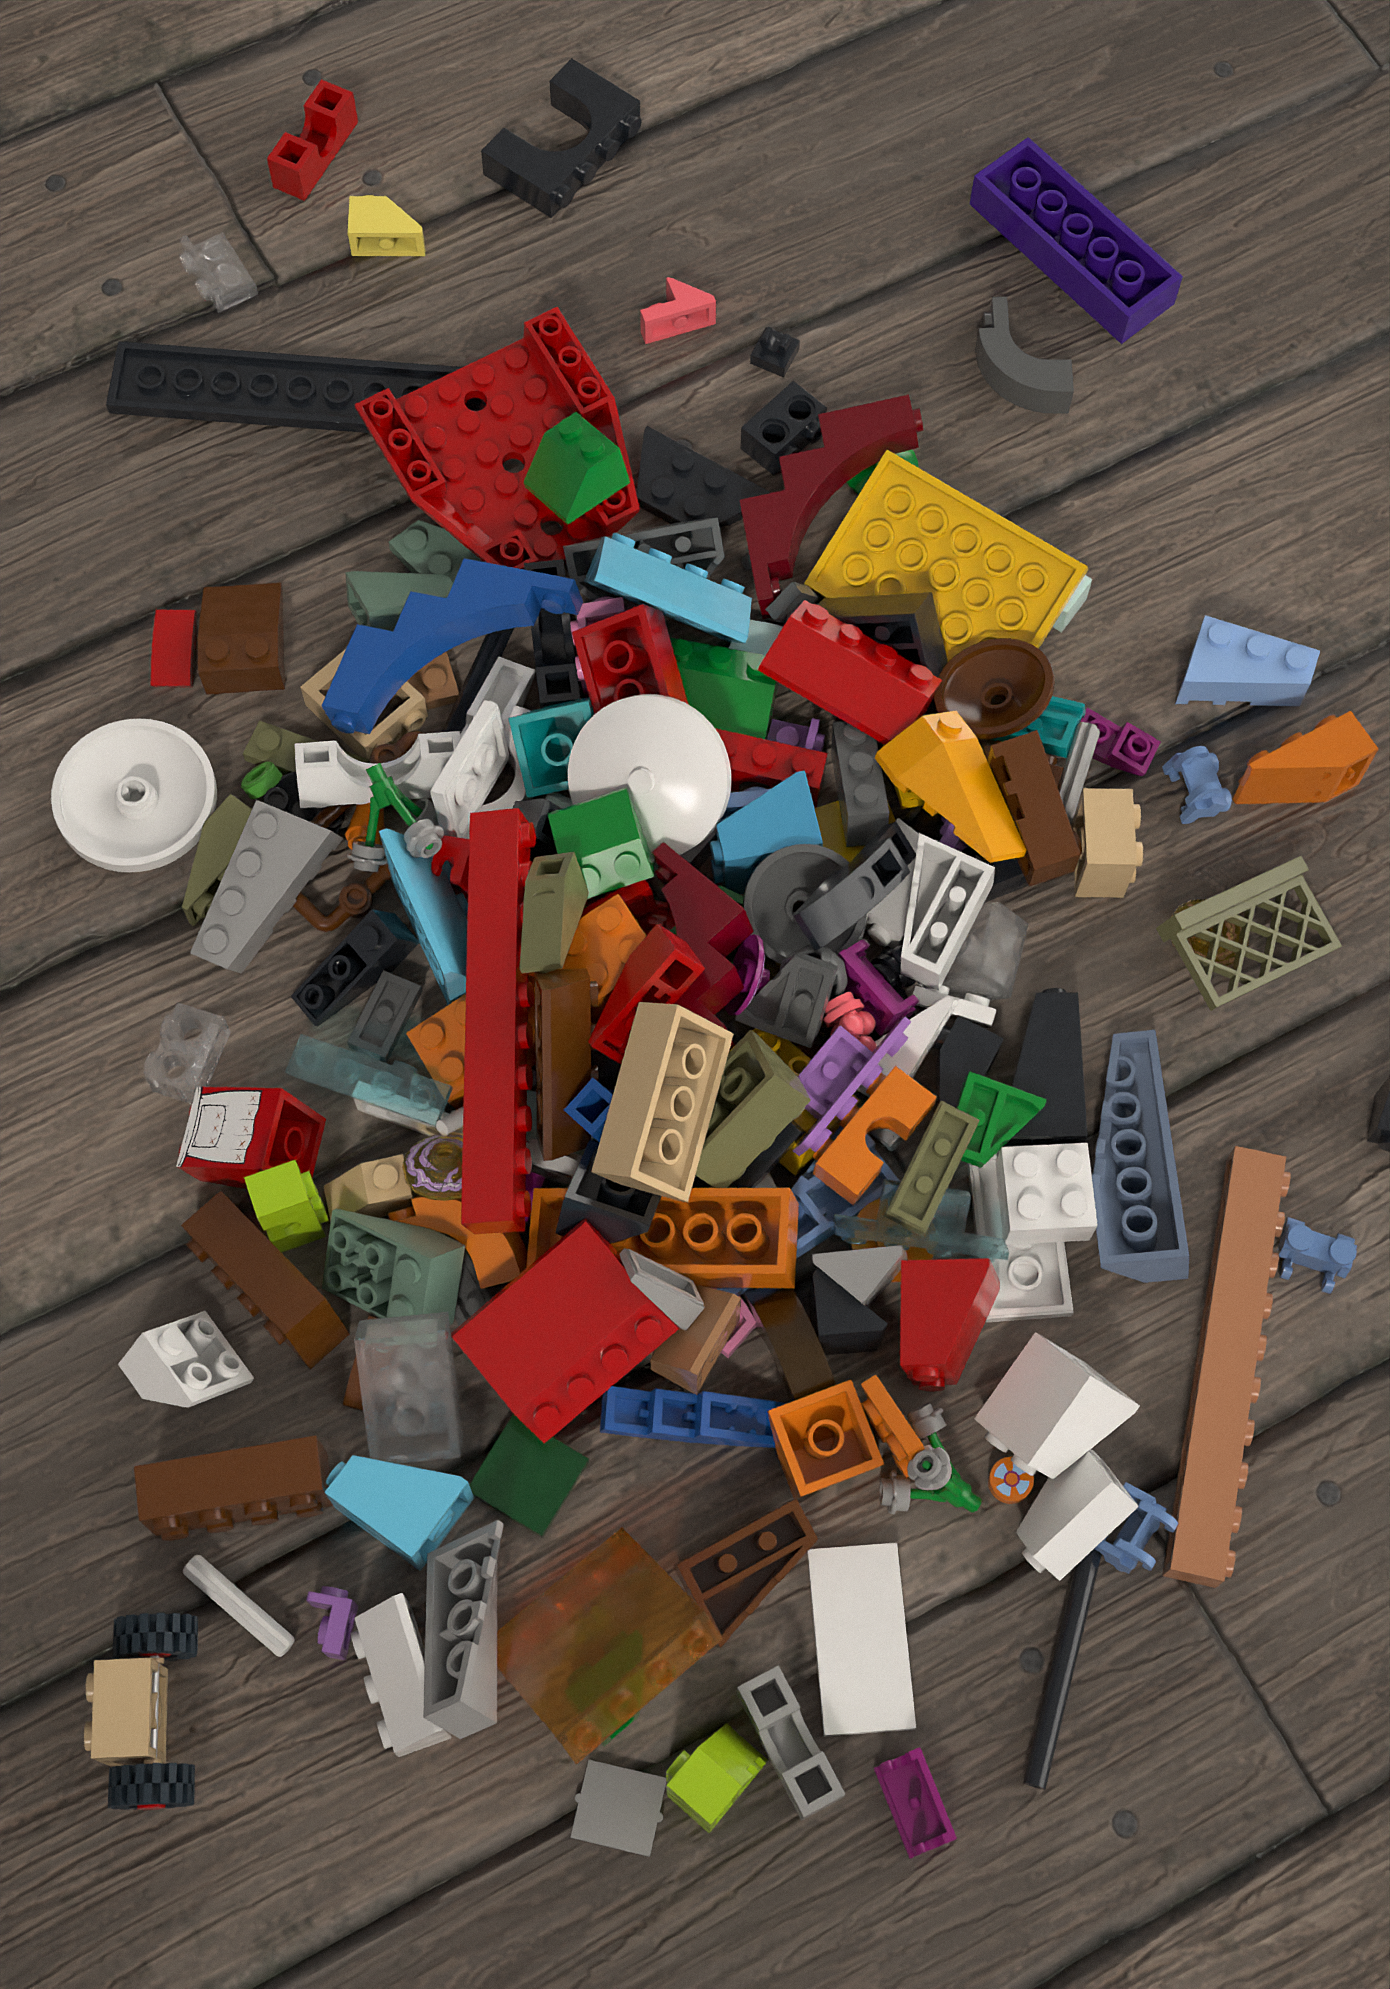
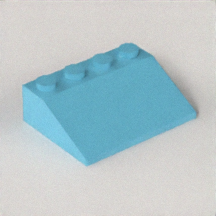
[584,533,752,643]
[379,828,468,1005]

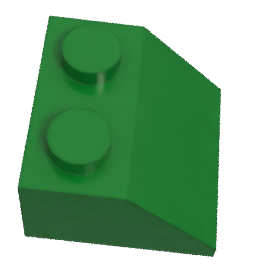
[524,412,630,525]
[548,787,654,899]

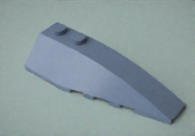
[1092,1030,1189,1283]

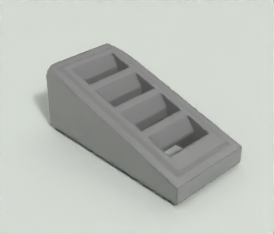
[619,1248,705,1330]

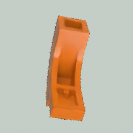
[388,1190,527,1289]

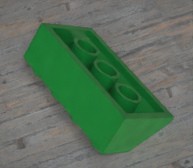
[670,637,779,739]

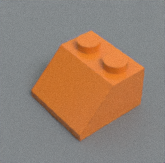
[767,1380,884,1499]

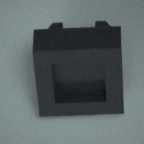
[750,326,800,377]

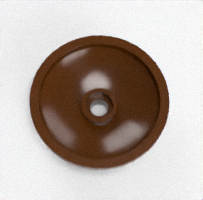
[934,638,1055,739]

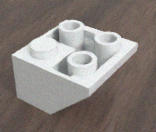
[118,1311,254,1408]

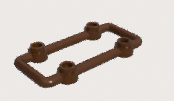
[293,731,425,932]

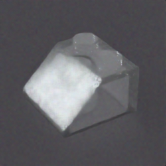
[917,902,1029,1000]

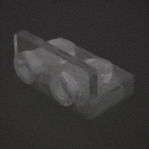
[179,232,258,313]

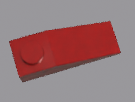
[588,923,705,1064]

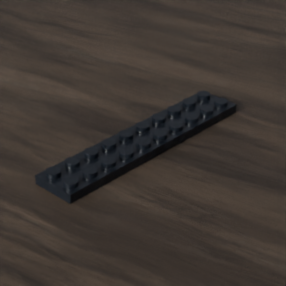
[106,341,486,433]

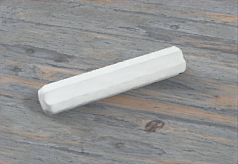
[183,1555,295,1657]

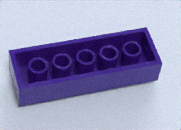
[970,137,1183,344]

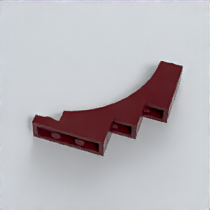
[740,394,924,619]
[651,842,754,1051]

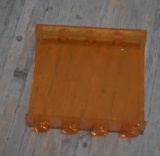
[497,1527,722,1765]

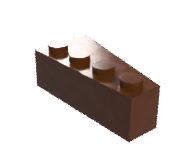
[181,1191,350,1370]

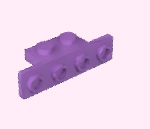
[793,1016,911,1156]

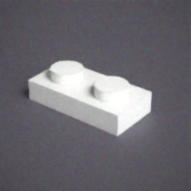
[913,985,996,1027]

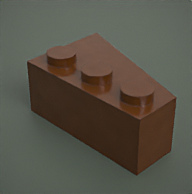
[672,1498,818,1648]

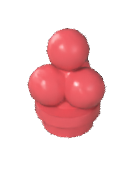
[823,992,877,1052]

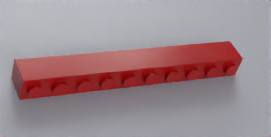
[461,808,536,1234]

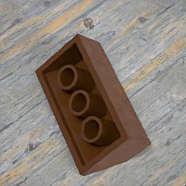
[534,968,599,1161]

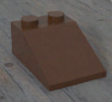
[198,582,285,695]

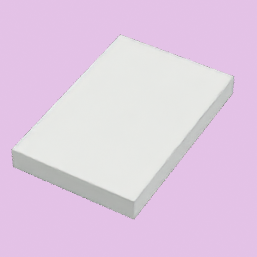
[430,700,510,838]

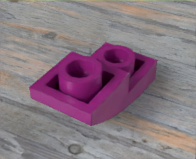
[1080,707,1161,776]

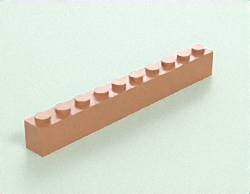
[1162,1146,1291,1588]

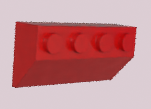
[758,600,942,745]
[572,604,689,715]

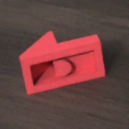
[640,277,716,344]

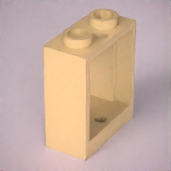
[300,649,428,761]

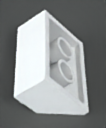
[350,1593,452,1757]

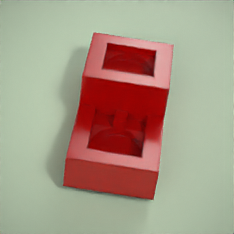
[150,610,197,688]

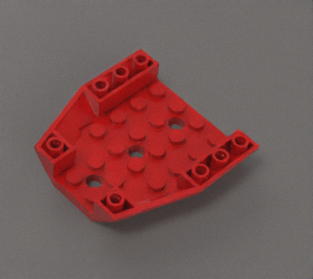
[355,307,640,570]

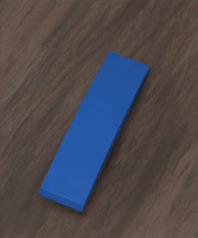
[600,1386,787,1448]

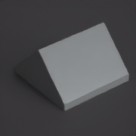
[812,1245,907,1308]

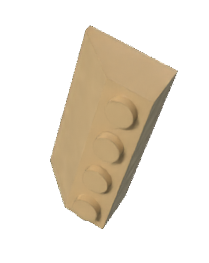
[591,1002,734,1202]

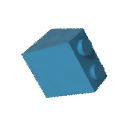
[710,771,823,894]

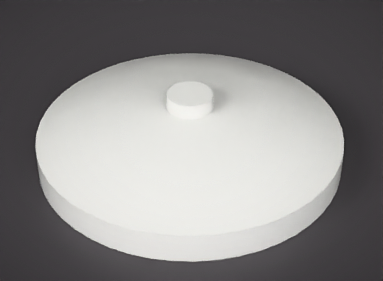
[568,694,731,860]
[51,719,217,872]

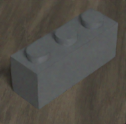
[831,722,889,847]

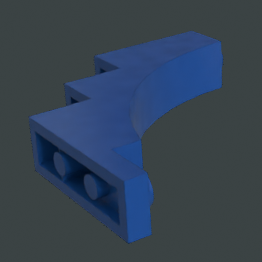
[322,558,583,734]

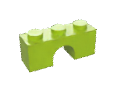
[244,1160,329,1253]

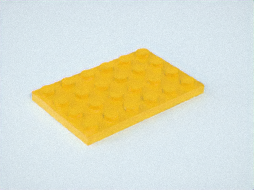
[804,450,1088,662]

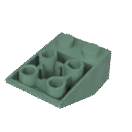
[322,1209,465,1338]

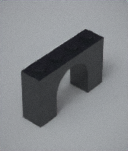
[481,58,642,218]

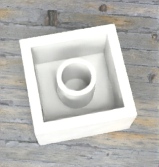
[995,1143,1097,1245]

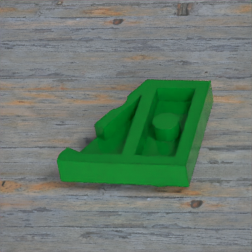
[956,1071,1047,1168]

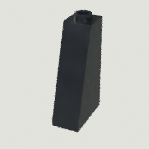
[1003,988,1088,1147]

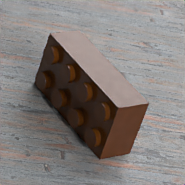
[134,1435,333,1541]

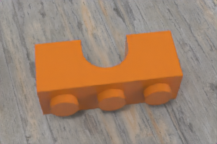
[813,1065,937,1206]

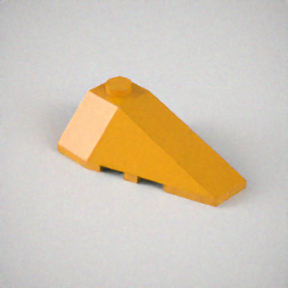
[875,711,1027,863]

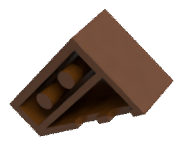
[987,730,1082,887]

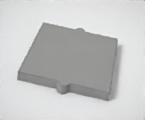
[570,1759,667,1857]

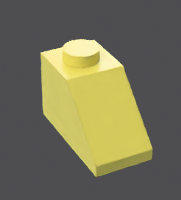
[347,195,425,256]

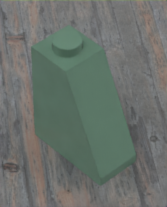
[345,571,453,631]

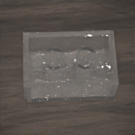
[354,1312,463,1464]

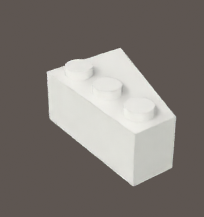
[901,833,995,991]

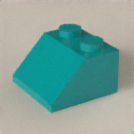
[508,697,594,798]

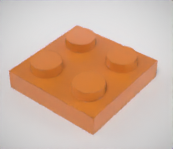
[861,1375,925,1478]

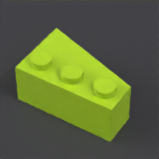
[666,1723,769,1833]

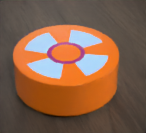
[988,1457,1034,1504]

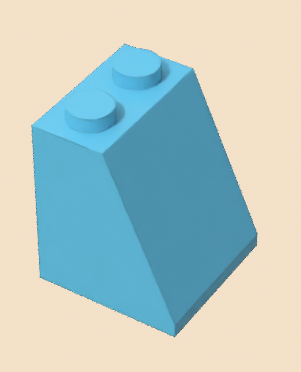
[324,1455,474,1571]

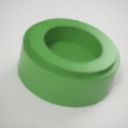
[241,762,282,799]

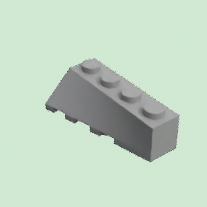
[423,1520,503,1739]

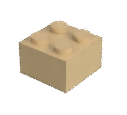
[1071,788,1143,898]

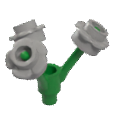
[347,763,444,872]
[879,1403,982,1514]

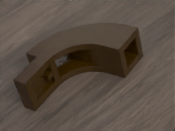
[743,1288,836,1402]

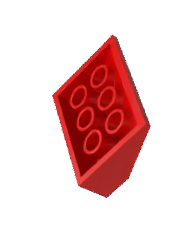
[451,1218,679,1444]

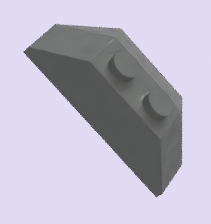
[563,517,725,610]

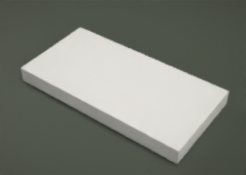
[967,1151,1074,1322]
[807,1543,916,1737]

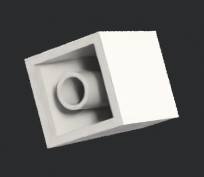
[974,1332,1140,1479]

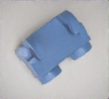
[1162,746,1232,824]
[1277,1217,1357,1294]
[1094,1482,1179,1574]

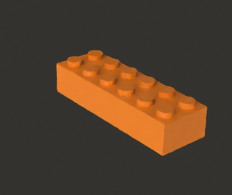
[406,894,646,1110]
[526,1188,799,1288]

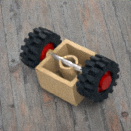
[84,1613,198,1810]

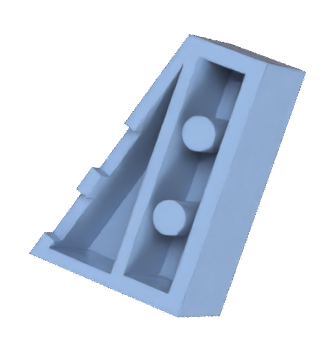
[1175,615,1320,706]

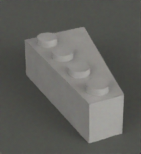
[190,800,343,974]

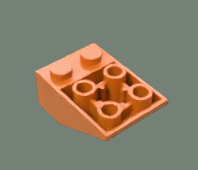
[1232,711,1378,804]

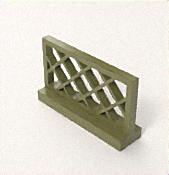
[1156,856,1342,1011]

